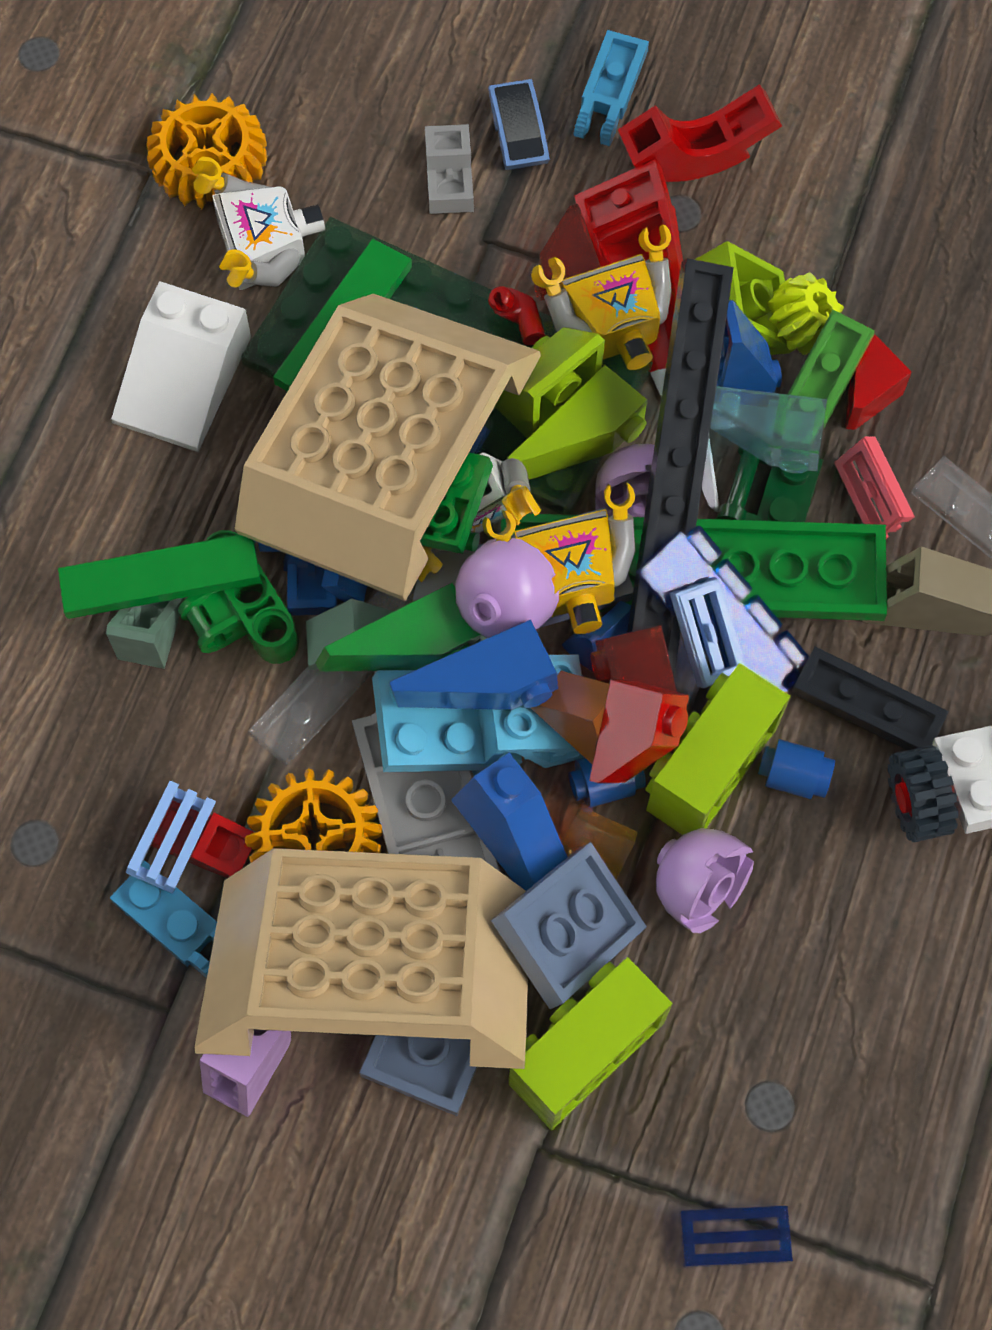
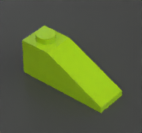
[507,365,647,480]

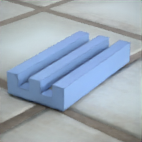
[670,577,746,688]
[126,781,216,894]

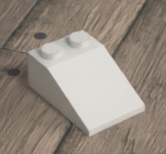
[111,281,251,452]

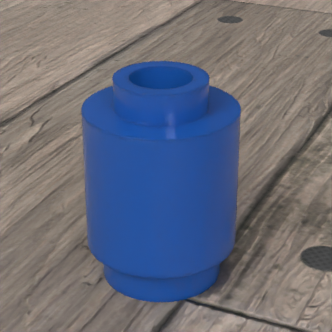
[758,739,835,800]
[568,757,646,808]

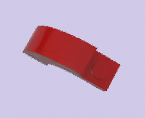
[618,84,782,182]

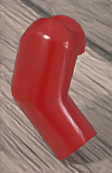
[488,286,546,345]

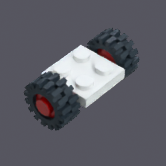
[888,726,992,842]

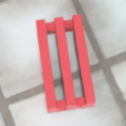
[834,436,915,539]

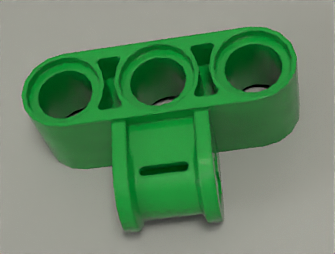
[178,530,299,664]

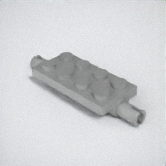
[352,671,499,871]

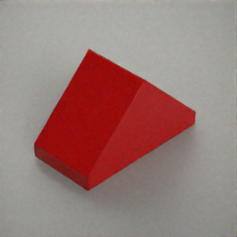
[846,326,912,430]

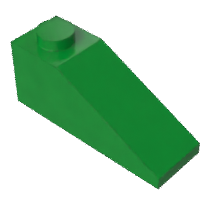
[315,583,481,672]

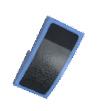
[488,79,550,170]

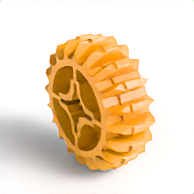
[146,93,267,210]
[245,768,383,863]

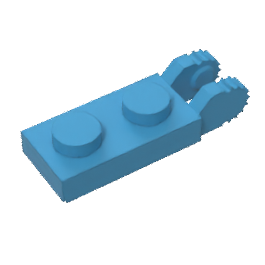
[574,30,649,146]
[110,860,217,978]

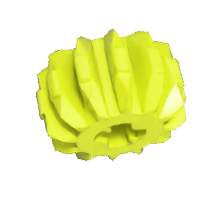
[767,272,844,355]

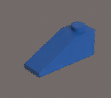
[714,300,782,413]
[389,619,558,710]
[451,752,567,891]

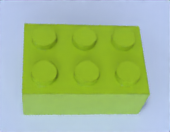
[645,662,790,835]
[509,957,673,1131]

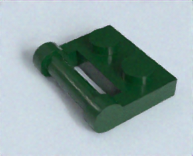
[717,435,823,522]

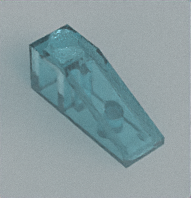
[710,386,827,473]

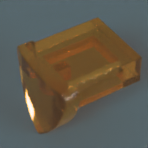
[562,802,638,879]

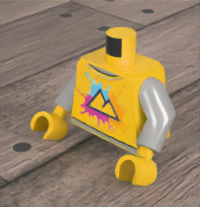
[531,225,671,370]
[482,482,635,634]

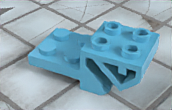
[372,655,583,777]

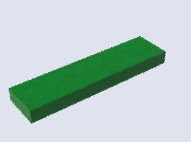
[273,239,412,391]
[58,535,261,619]

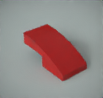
[151,801,255,878]

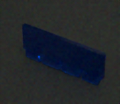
[636,525,809,693]

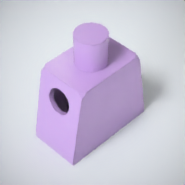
[200,1029,291,1117]

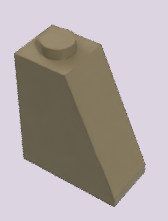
[862,546,992,637]

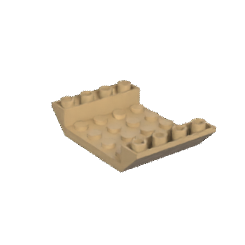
[235,294,541,601]
[195,848,528,1069]

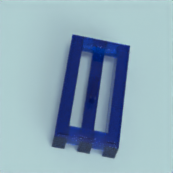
[679,1206,793,1268]

